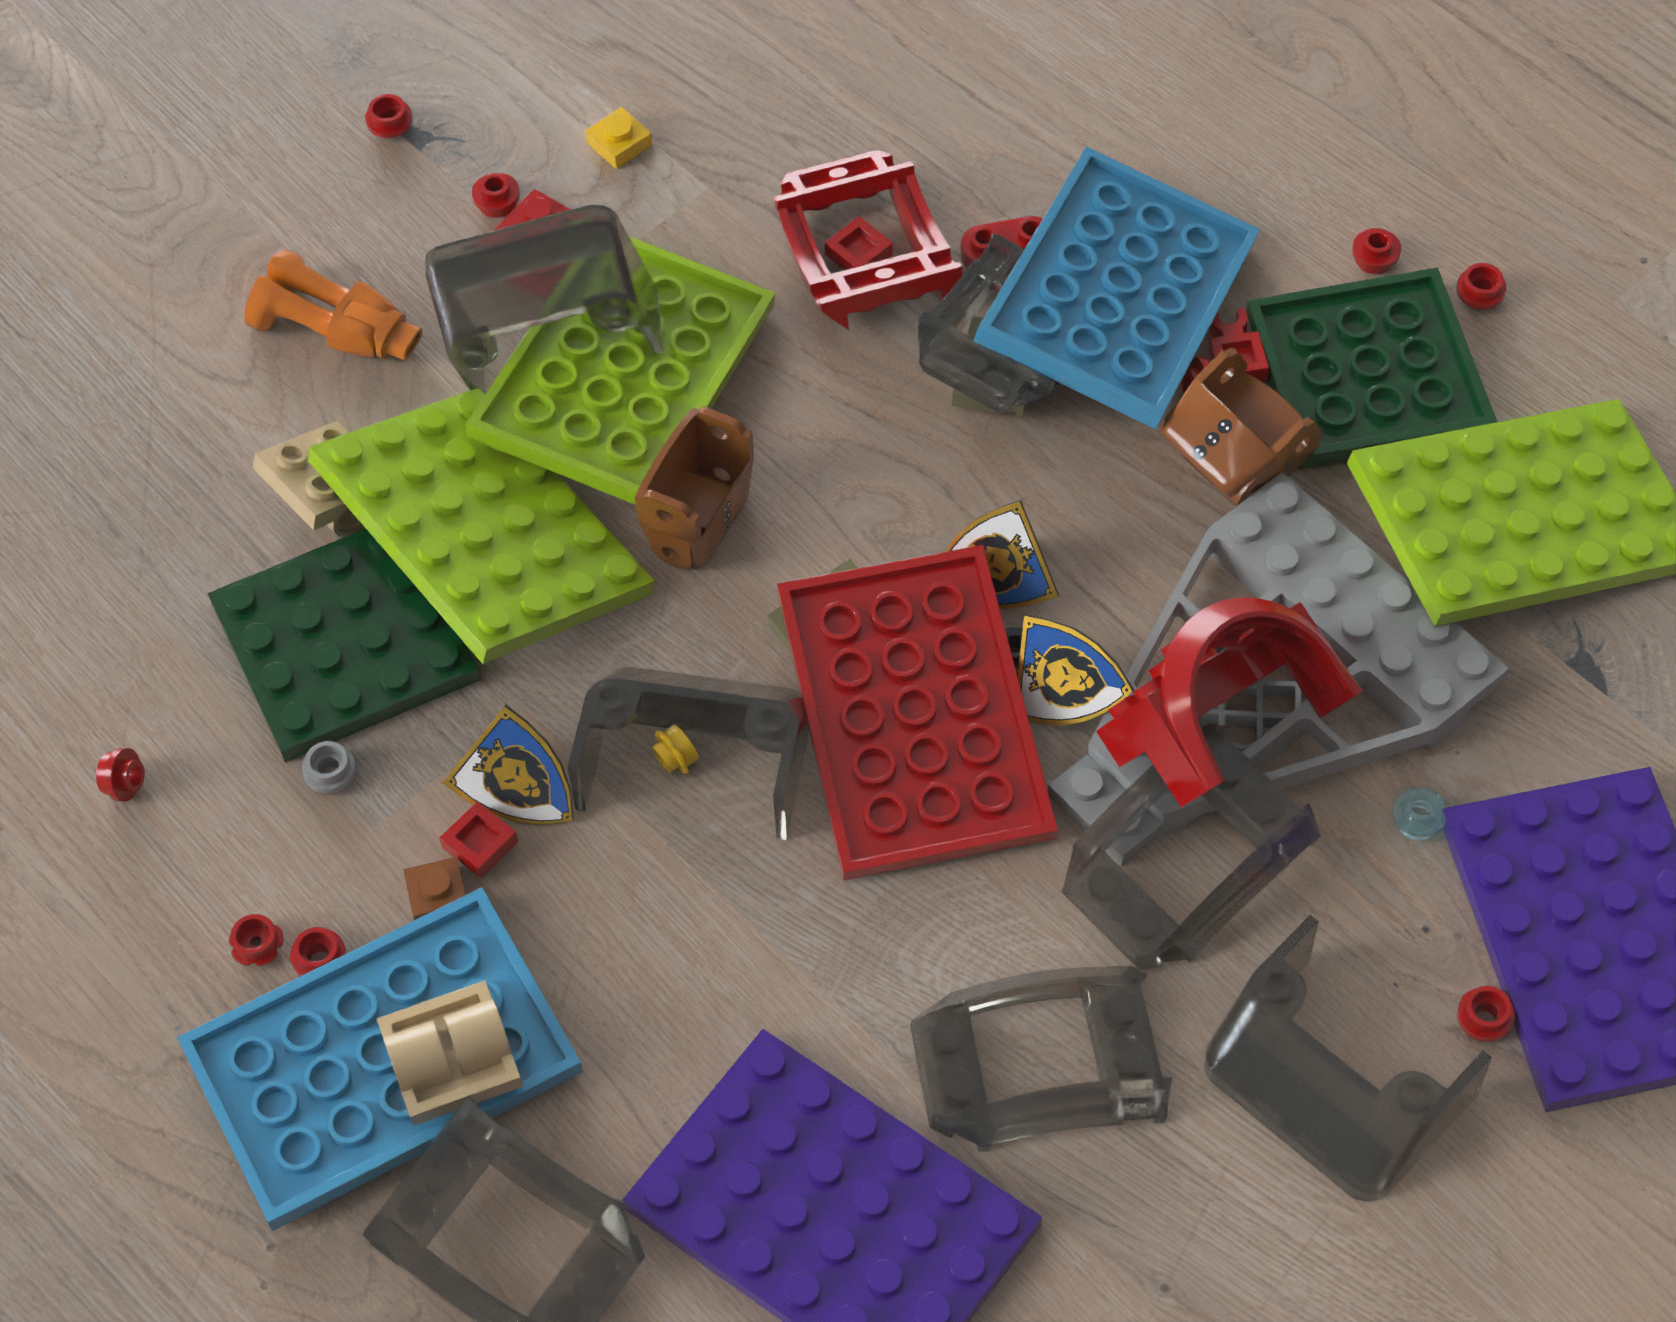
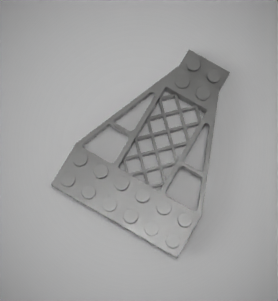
[1048,472,1509,866]

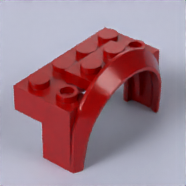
[1096,597,1363,807]

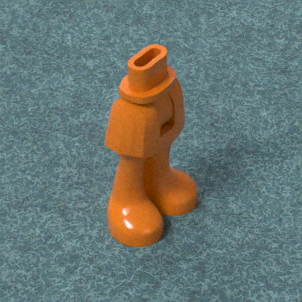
[244,249,423,361]

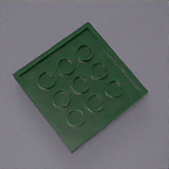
[1246,267,1497,469]
[208,528,480,763]

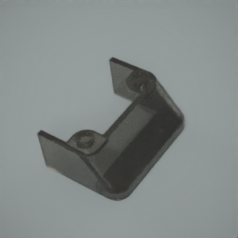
[425,204,664,394]
[568,667,809,840]
[1204,915,1492,1202]

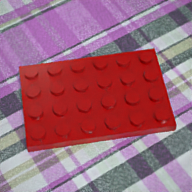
[777,545,1058,881]

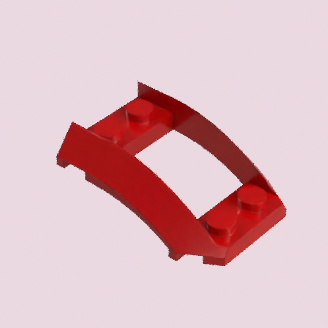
[774,150,963,330]

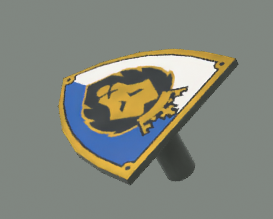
[945,500,1059,609]
[1017,615,1135,726]
[442,705,574,825]

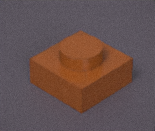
[403,857,466,920]

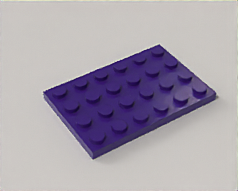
[1439,767,1676,1112]
[622,1029,1042,1322]

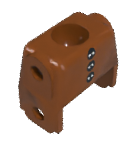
[1159,348,1323,506]
[635,407,754,569]

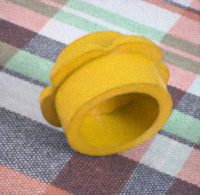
[651,724,699,775]

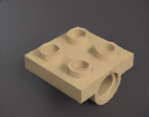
[253,421,364,537]
[377,981,523,1126]

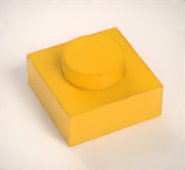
[585,107,653,170]

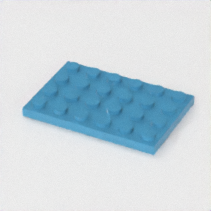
[973,146,1260,429]
[177,887,583,1231]

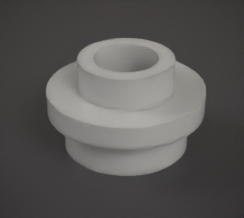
[302,741,356,794]

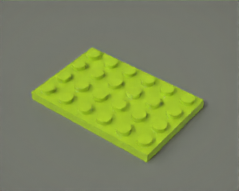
[466,224,776,505]
[308,387,655,664]
[1347,399,1676,626]

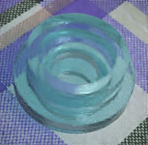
[1392,787,1447,841]

